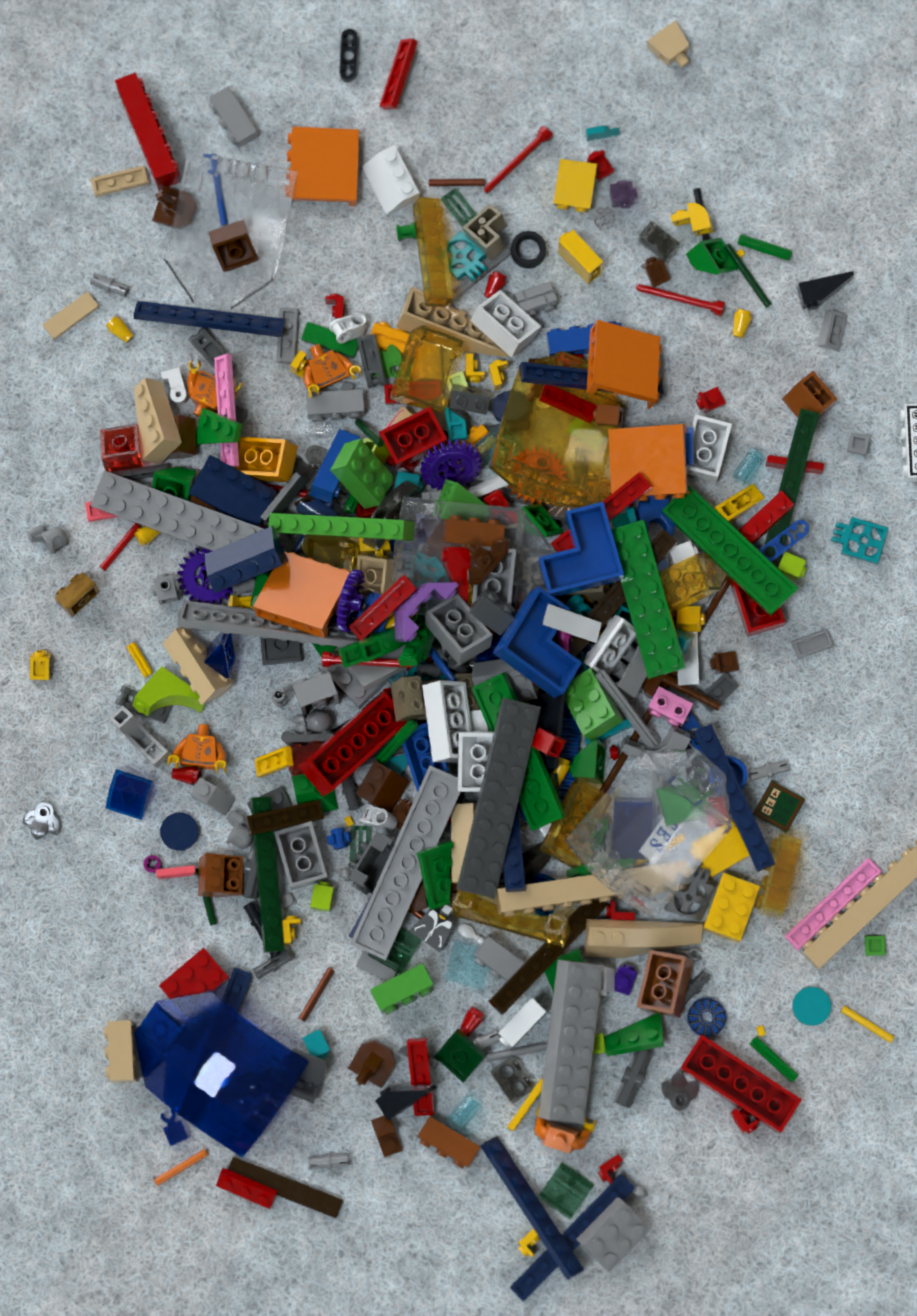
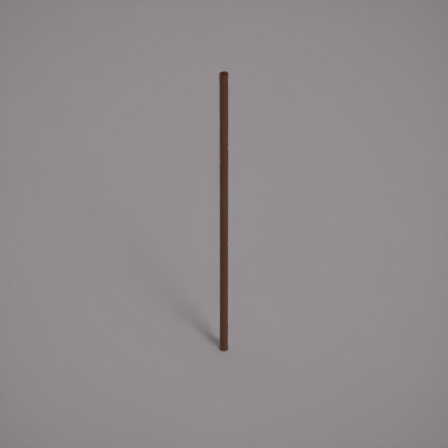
[585,575,731,816]

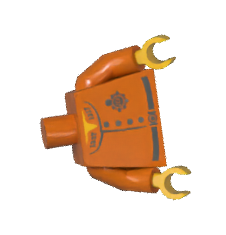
[303,344,362,398]
[187,359,244,418]
[167,724,227,773]
[534,1103,596,1153]

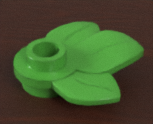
[374,344,406,378]

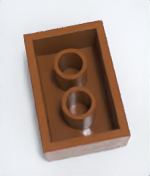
[636,950,693,1018]

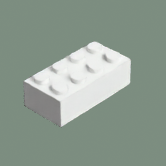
[422,681,472,763]

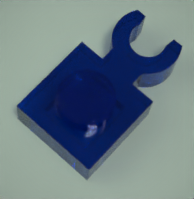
[161,1109,189,1146]

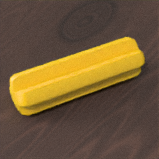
[127,642,153,678]

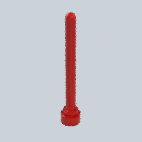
[484,126,553,193]
[636,284,725,316]
[322,651,414,668]

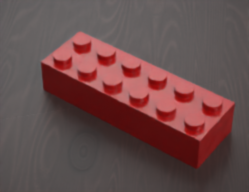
[115,72,181,191]
[298,691,407,796]
[679,1034,802,1134]

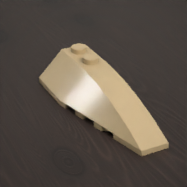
[396,287,508,357]
[583,919,703,958]

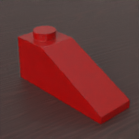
[440,547,470,605]

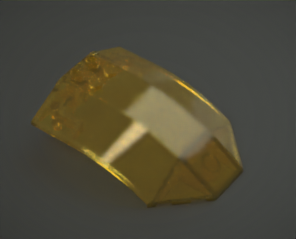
[490,351,624,508]

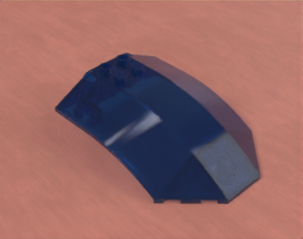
[134,991,309,1157]

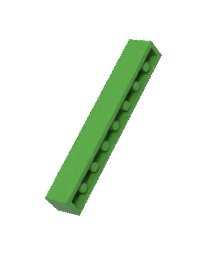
[268,513,415,541]

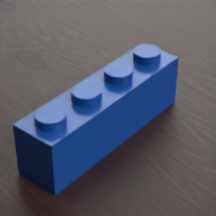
[546,321,622,359]
[310,429,360,504]

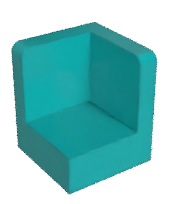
[611,508,637,529]

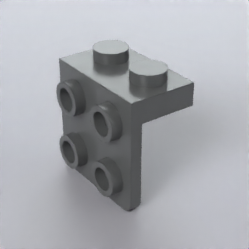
[277,1049,328,1104]

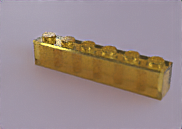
[413,197,454,307]

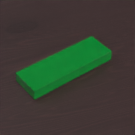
[301,322,358,358]

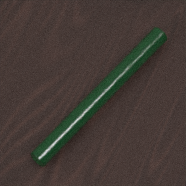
[723,243,772,308]

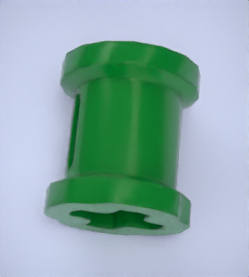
[396,222,417,242]

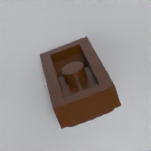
[371,1116,403,1158]

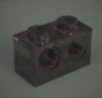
[638,221,680,264]
[490,1058,533,1105]

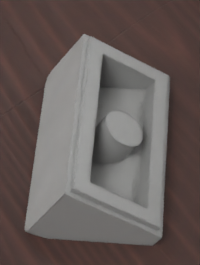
[817,310,848,351]

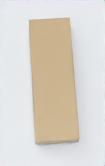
[91,165,149,197]
[42,291,99,340]

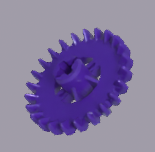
[420,439,482,490]
[177,547,234,604]
[337,569,365,632]

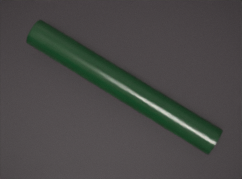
[355,419,384,447]
[196,868,217,926]

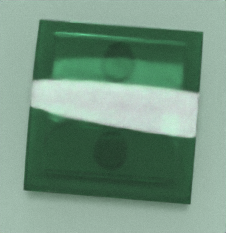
[368,927,422,974]
[538,1162,594,1220]

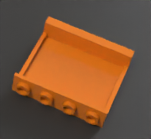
[286,126,359,206]
[587,320,662,409]
[608,424,690,501]
[253,551,350,639]

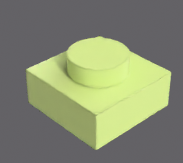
[445,371,468,390]

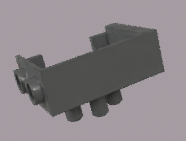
[348,831,395,895]

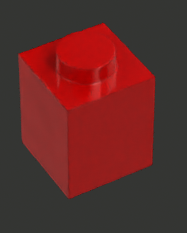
[532,728,566,758]

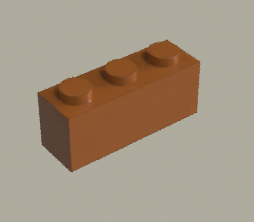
[442,515,505,547]
[417,1116,480,1169]

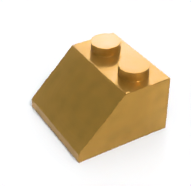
[55,572,100,617]

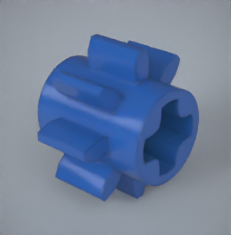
[327,828,352,850]

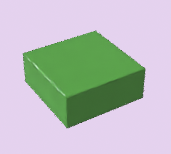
[864,936,885,956]

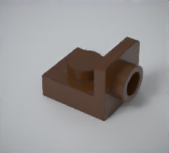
[641,256,670,287]
[710,651,739,675]
[391,799,413,830]

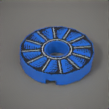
[687,998,726,1037]

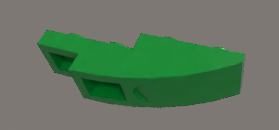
[398,607,434,666]
[338,626,408,668]

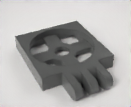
[664,864,715,921]

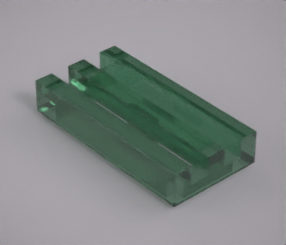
[441,188,477,227]
[350,826,371,863]

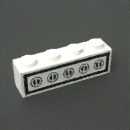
[899,404,917,482]

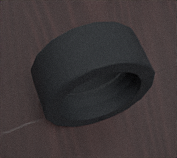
[511,231,546,269]

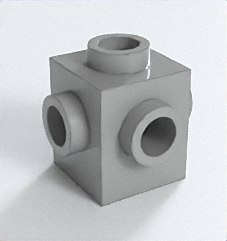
[151,574,180,605]

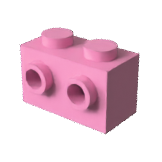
[648,686,693,727]

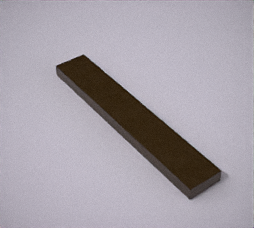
[228,1157,343,1219]

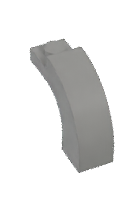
[109,706,171,768]
[621,725,691,767]

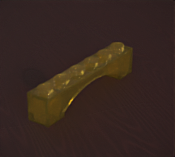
[452,890,571,947]

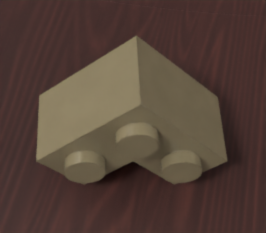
[462,204,506,260]

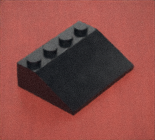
[529,691,566,774]

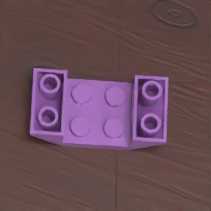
[394,582,458,642]

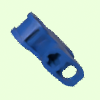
[637,496,675,536]

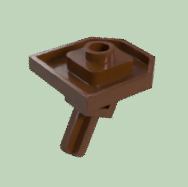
[152,186,197,229]
[348,1039,396,1089]

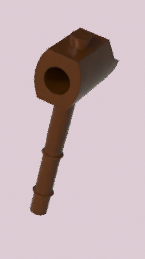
[643,674,722,711]

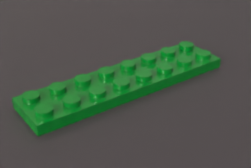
[662,485,798,616]
[611,519,686,679]
[472,672,566,831]

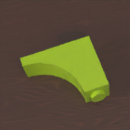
[132,666,207,716]

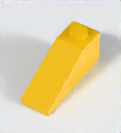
[714,484,765,524]

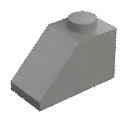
[190,778,235,816]

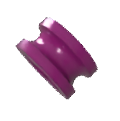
[143,855,161,873]

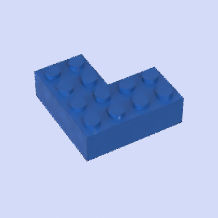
[538,502,624,597]
[493,586,582,698]

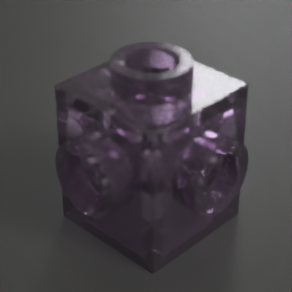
[609,180,638,209]

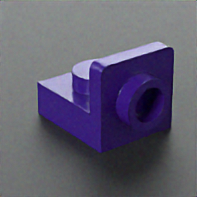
[614,964,637,996]

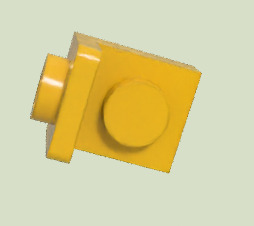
[290,350,309,379]
[465,354,485,383]
[489,359,508,391]
[30,650,51,680]
[282,916,301,946]
[518,1228,540,1258]

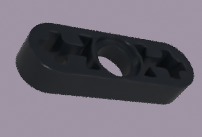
[339,29,358,82]

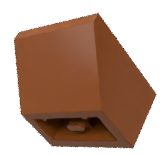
[782,371,837,418]
[198,853,243,898]

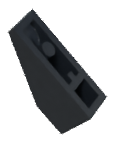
[797,271,854,310]
[375,1085,437,1121]

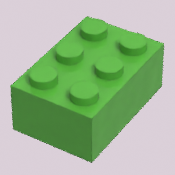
[330,439,395,509]
[565,668,624,741]
[370,963,434,1015]

